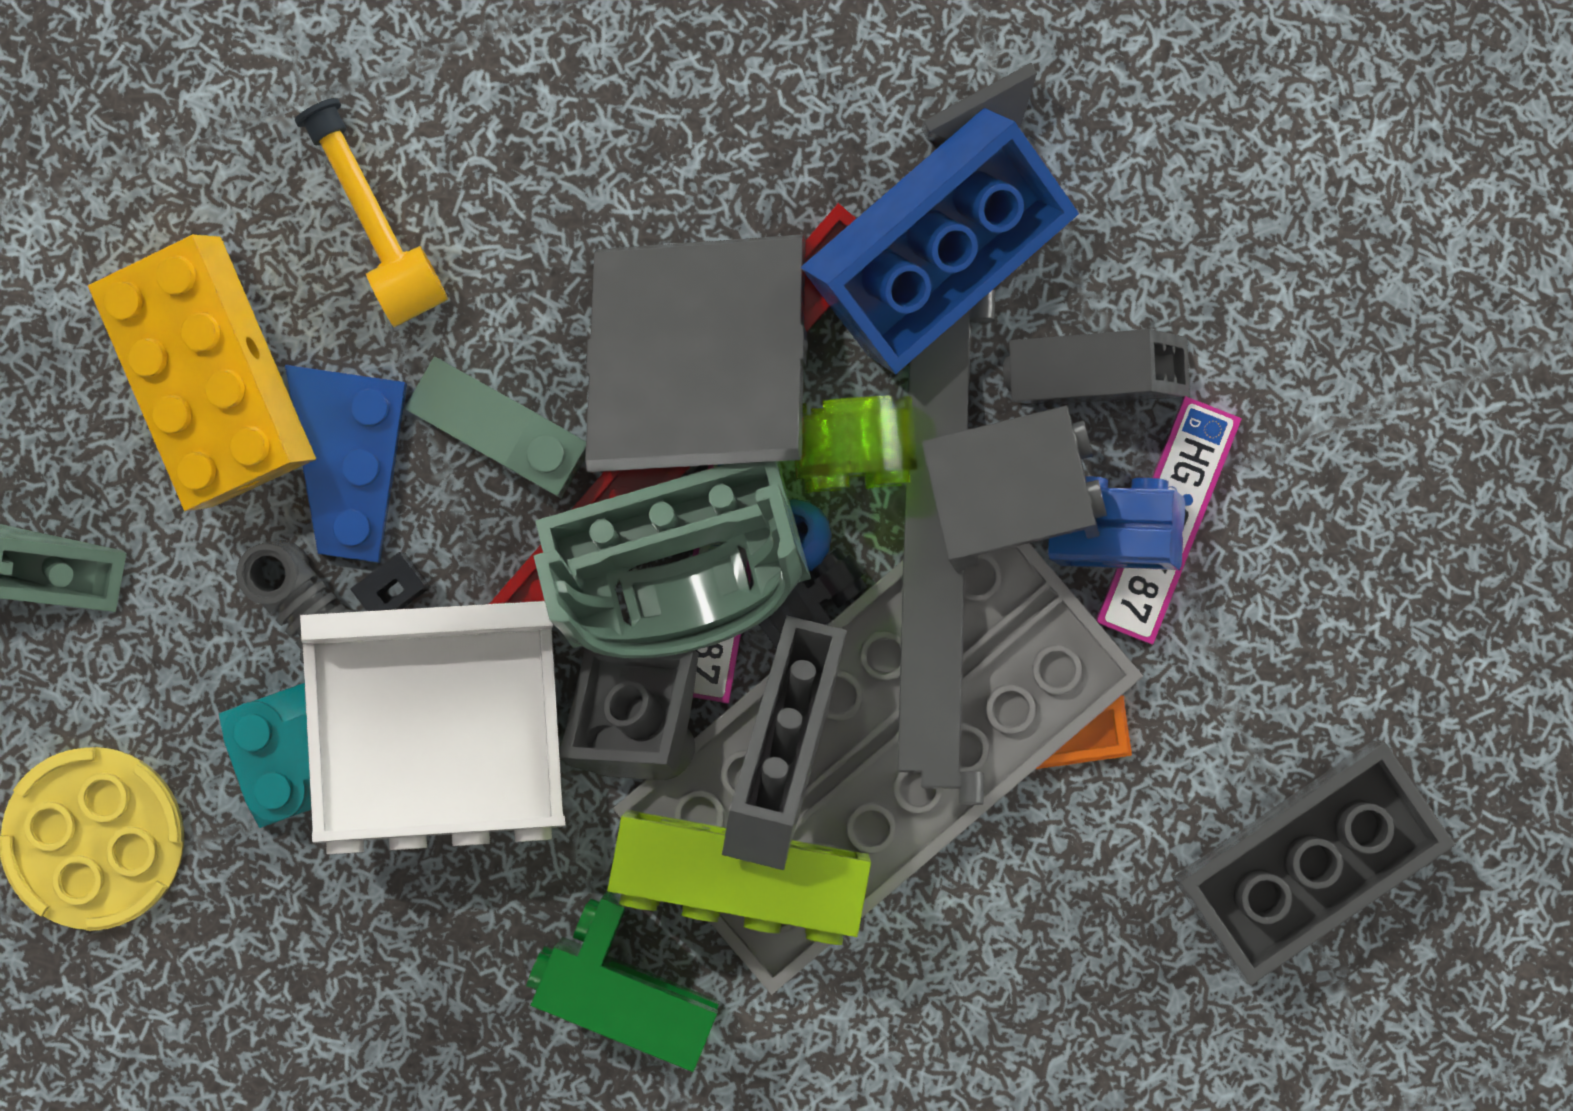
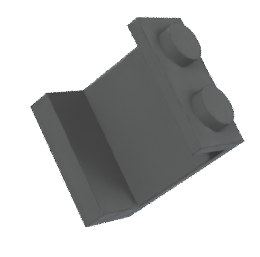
[922,405,1107,571]

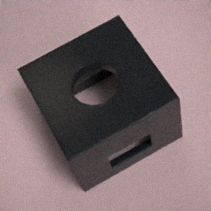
[350,552,431,611]

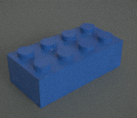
[800,108,1079,374]

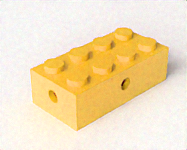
[87,234,316,511]

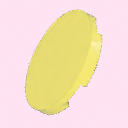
[0,747,184,931]

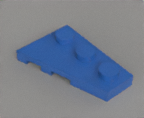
[285,365,407,563]

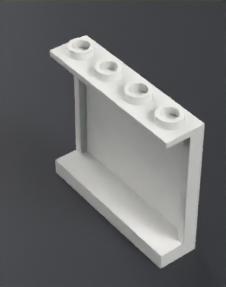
[300,601,565,854]

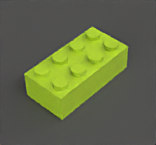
[607,810,871,945]

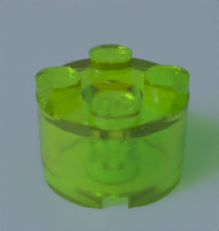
[794,396,918,494]

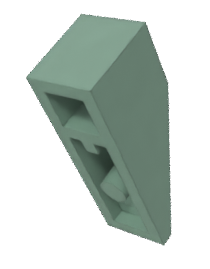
[404,356,586,499]
[0,524,127,612]

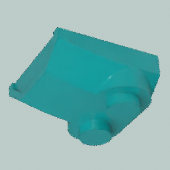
[218,683,312,828]

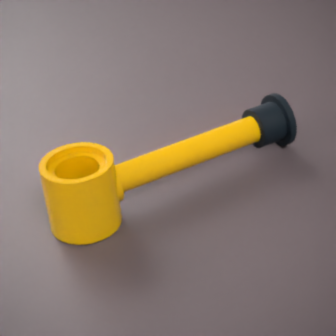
[295,98,448,328]

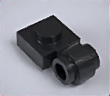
[758,548,867,649]

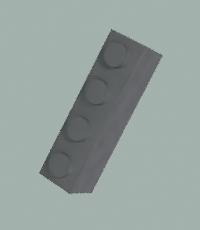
[722,616,847,870]

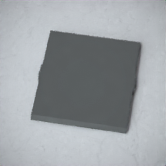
[585,234,808,472]

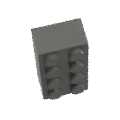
[1172,740,1456,985]

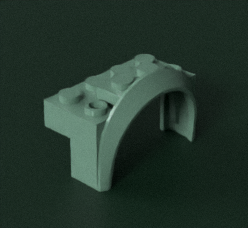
[533,461,811,658]

